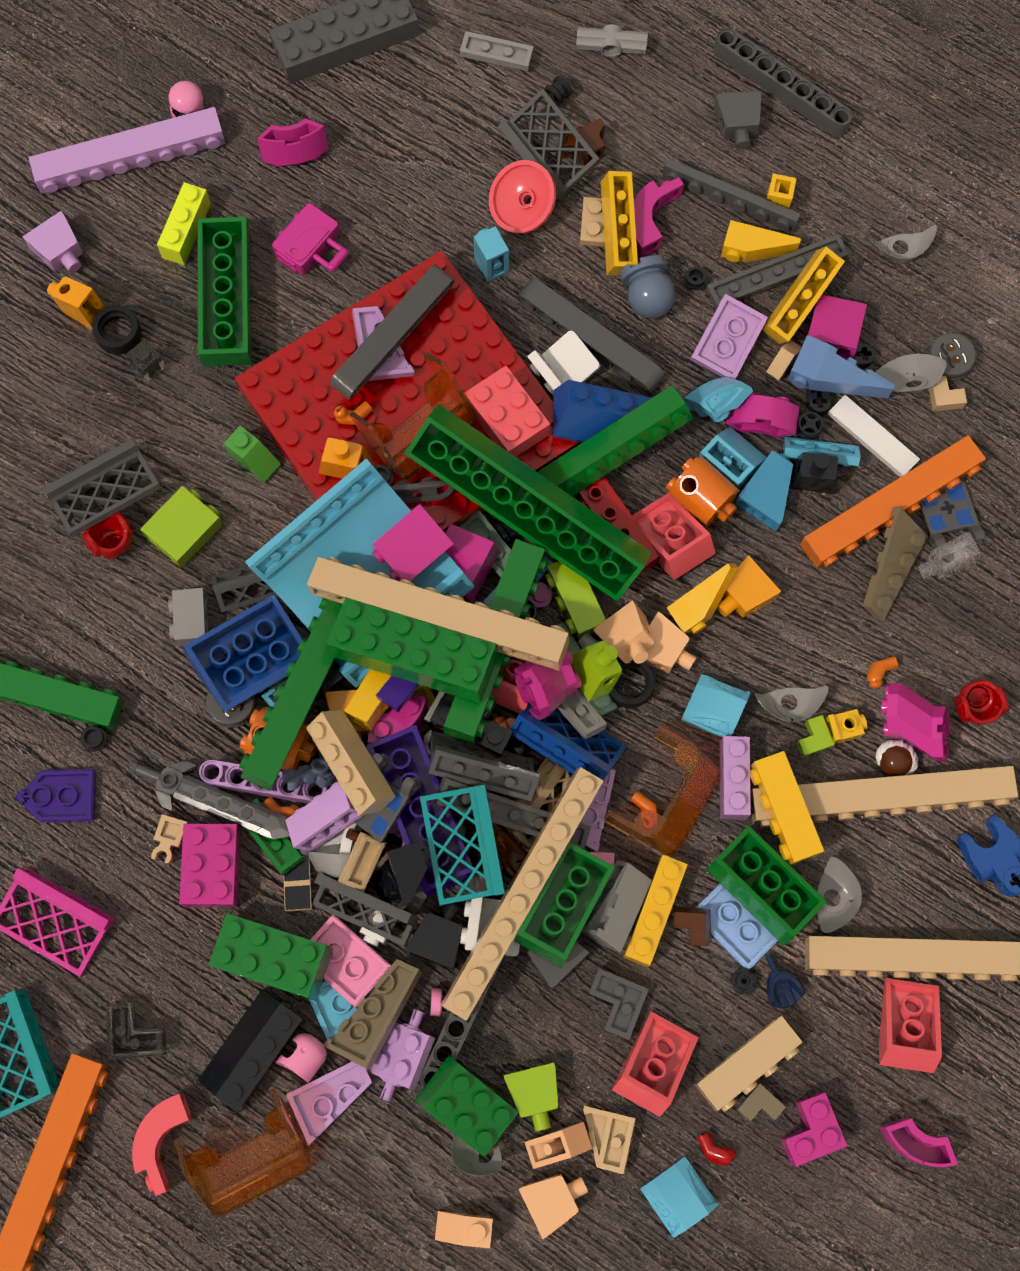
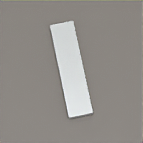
[827,395,920,477]

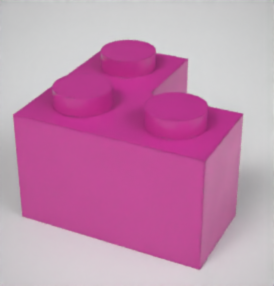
[781,1092,847,1167]

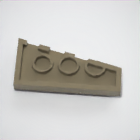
[863,507,928,621]
[323,959,423,1071]

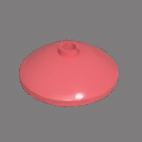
[489,160,556,234]

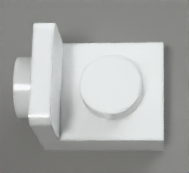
[360,911,396,947]

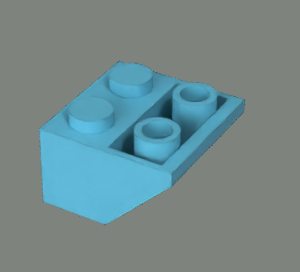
[699,427,767,489]

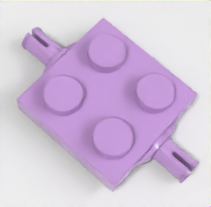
[368,1009,435,1102]

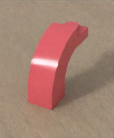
[132,1094,193,1196]

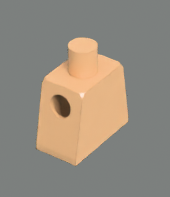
[593,600,655,664]
[644,612,697,673]
[518,1174,588,1239]

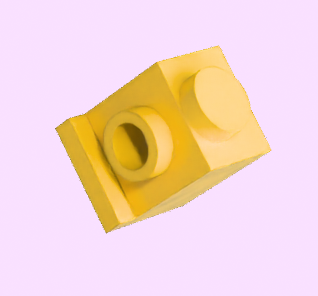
[767,173,797,209]
[825,709,867,744]

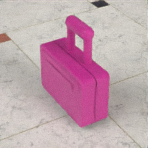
[272,203,349,275]

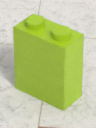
[140,486,223,568]

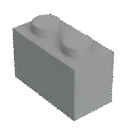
[168,588,209,646]

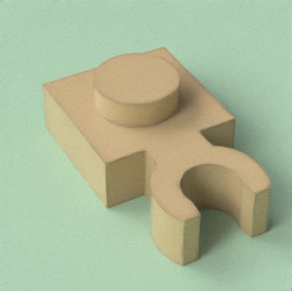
[151,814,189,865]

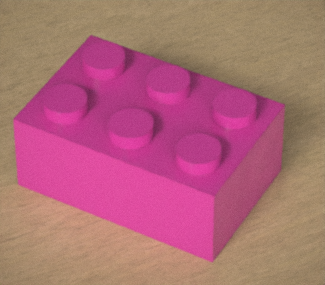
[179,824,241,908]

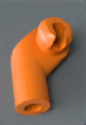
[334,401,373,425]
[867,656,898,688]
[630,790,658,829]
[262,797,299,819]

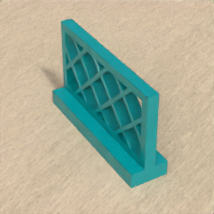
[420,784,505,905]
[0,990,60,1119]

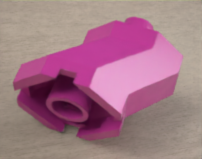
[514,649,581,720]
[881,683,950,762]

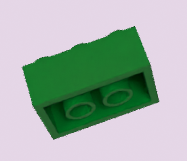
[415,1056,519,1158]

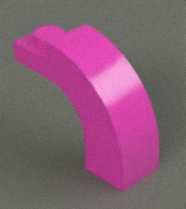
[634,177,684,258]

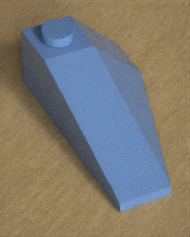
[788,335,895,399]

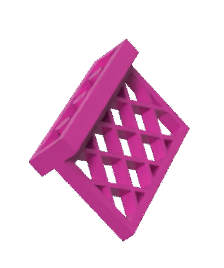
[0,867,116,977]

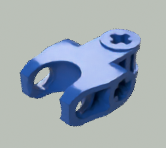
[956,815,1020,897]

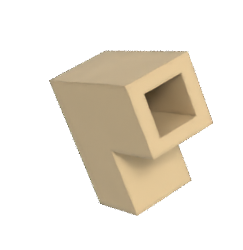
[766,340,802,380]
[929,376,967,412]

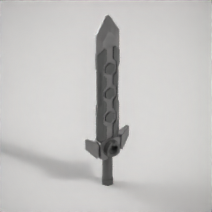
[129,761,290,840]

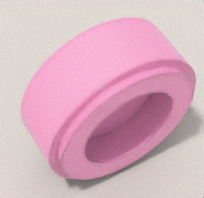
[430,988,442,1016]

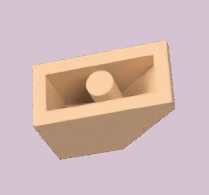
[524,1122,593,1169]
[435,1211,493,1249]

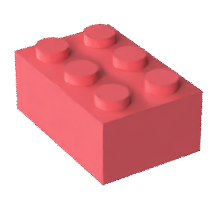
[464,366,550,457]

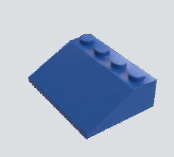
[184,595,302,713]

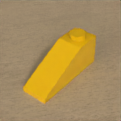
[720,220,801,263]
[667,563,738,634]

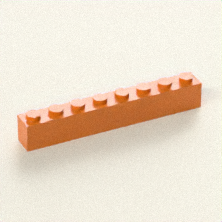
[800,435,986,569]
[0,1054,109,1271]

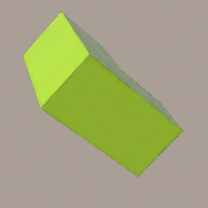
[796,715,835,758]

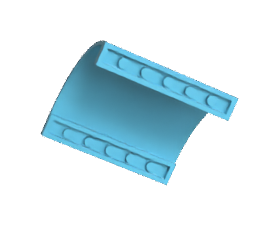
[245,459,475,687]

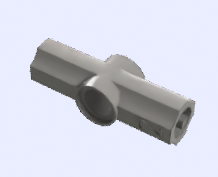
[576,24,648,57]

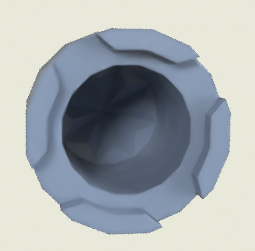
[620,255,676,319]

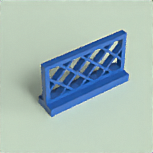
[510,704,627,781]

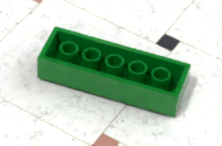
[197,217,252,366]
[326,597,498,704]

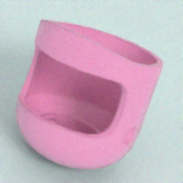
[168,81,204,118]
[275,1033,327,1083]

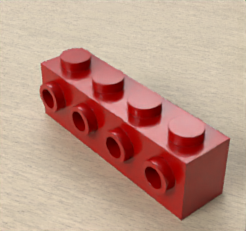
[577,476,660,576]

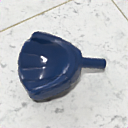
[766,955,805,1009]

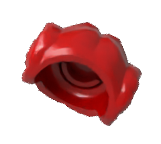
[82,511,134,559]
[955,680,1009,725]

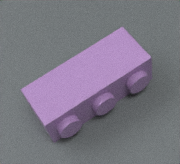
[720,736,751,820]
[285,781,364,852]

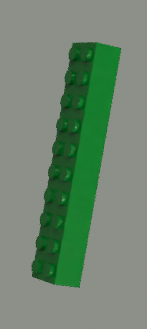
[404,403,652,601]

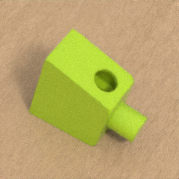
[571,640,622,702]
[504,1063,558,1132]

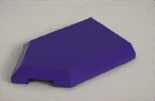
[15,769,96,823]

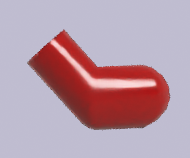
[697,1132,735,1166]

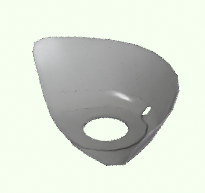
[870,225,937,263]
[875,354,947,392]
[755,686,828,722]
[307,851,382,878]
[817,857,862,933]
[451,1135,502,1176]

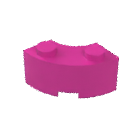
[257,118,329,167]
[726,393,799,438]
[367,695,429,744]
[879,1118,958,1167]

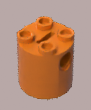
[666,456,740,527]
[240,707,317,771]

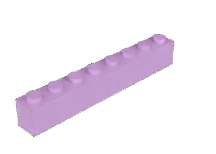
[28,107,226,194]

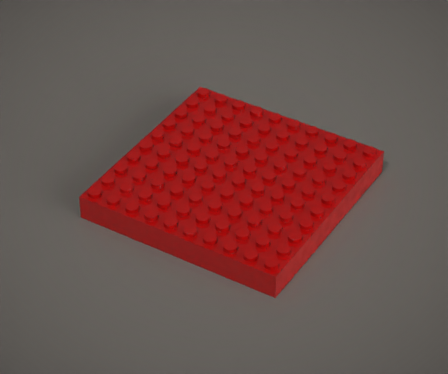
[234,250,581,533]

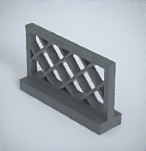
[498,88,601,202]
[43,439,161,538]
[428,731,540,801]

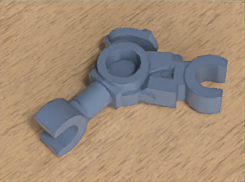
[282,751,334,791]

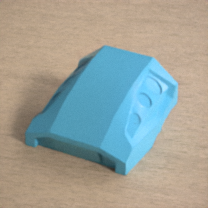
[683,377,753,422]
[681,674,750,737]
[640,1156,719,1238]

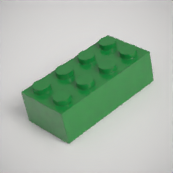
[706,826,827,946]
[514,842,615,968]
[208,913,333,1001]

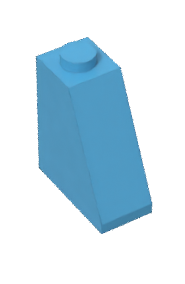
[735,450,793,532]

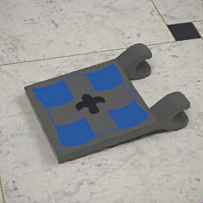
[920,480,985,553]
[354,753,421,843]

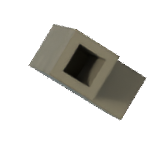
[736,1083,786,1121]

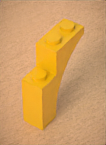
[344,669,424,732]

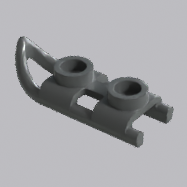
[390,477,454,504]

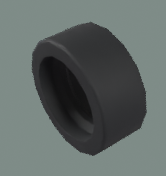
[92,305,142,355]
[609,660,656,709]

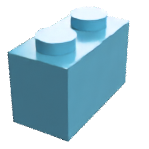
[474,226,509,282]

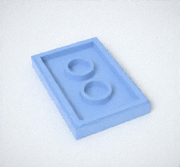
[696,884,778,969]

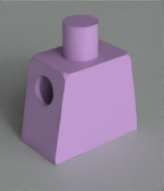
[23,211,83,273]

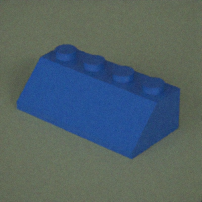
[553,380,651,455]

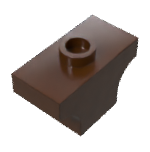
[559,118,605,166]

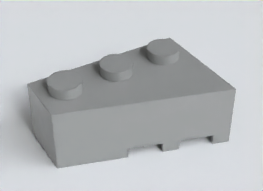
[581,860,652,953]

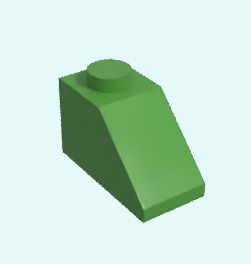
[223,426,282,484]

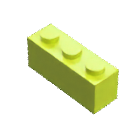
[157,182,211,266]

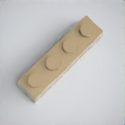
[306,710,396,816]
[694,1016,802,1112]

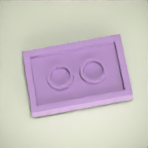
[690,294,768,379]

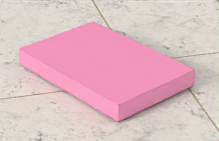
[310,915,391,1009]

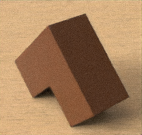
[673,907,712,946]

